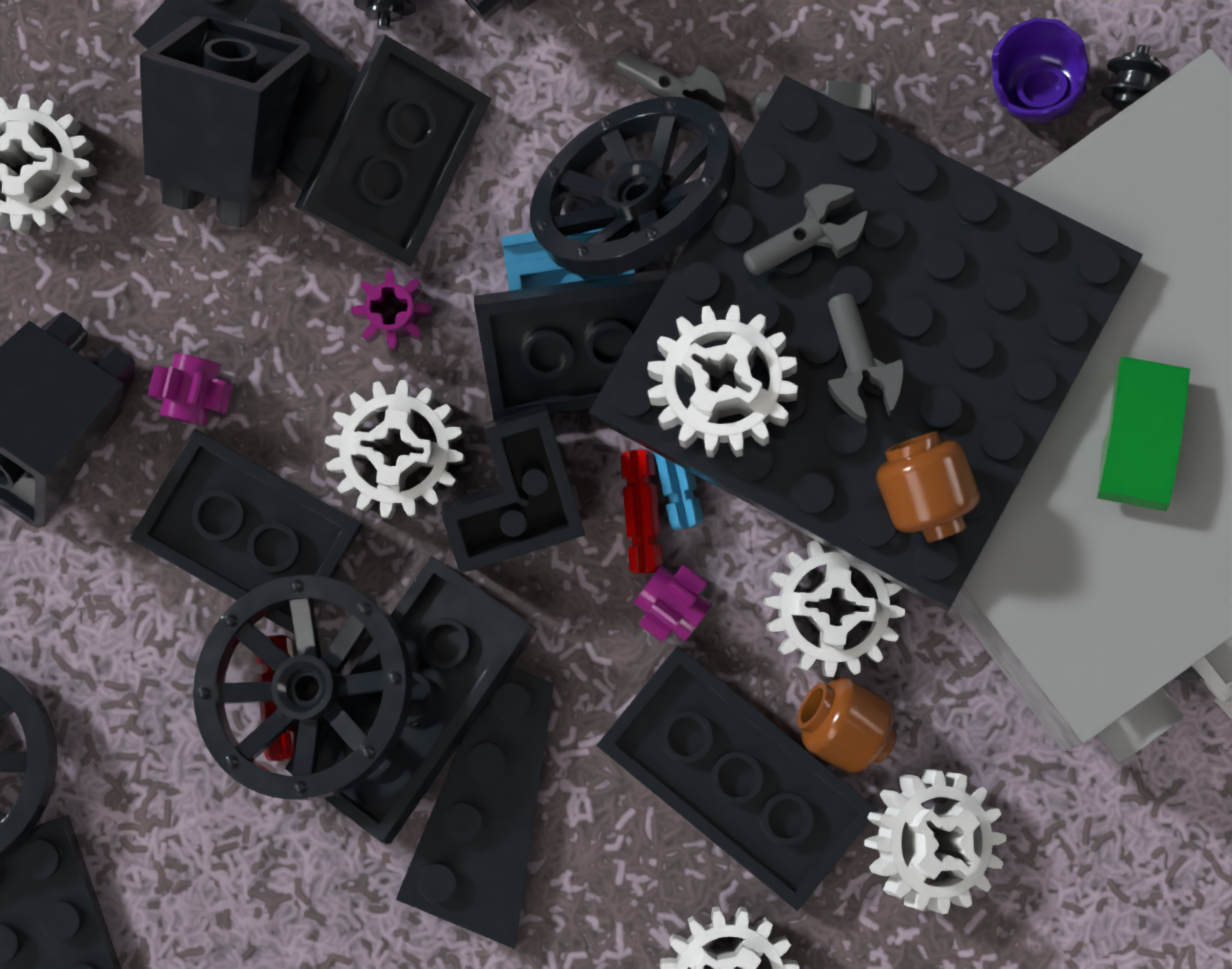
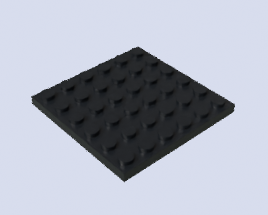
[589,75,1143,612]

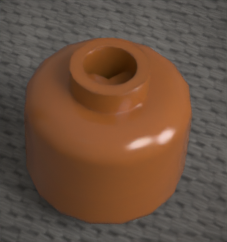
[876,431,980,542]
[797,677,897,773]

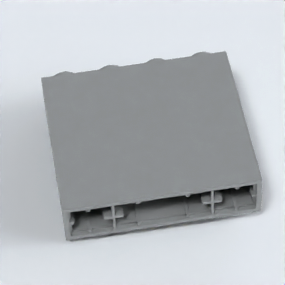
[952,48,1232,763]

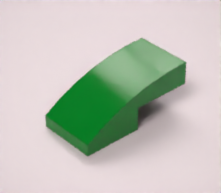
[1096,356,1190,512]

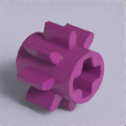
[351,269,433,352]
[148,353,233,427]
[633,564,713,643]

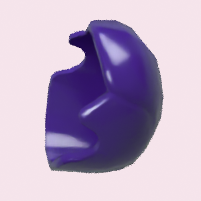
[991,17,1089,123]

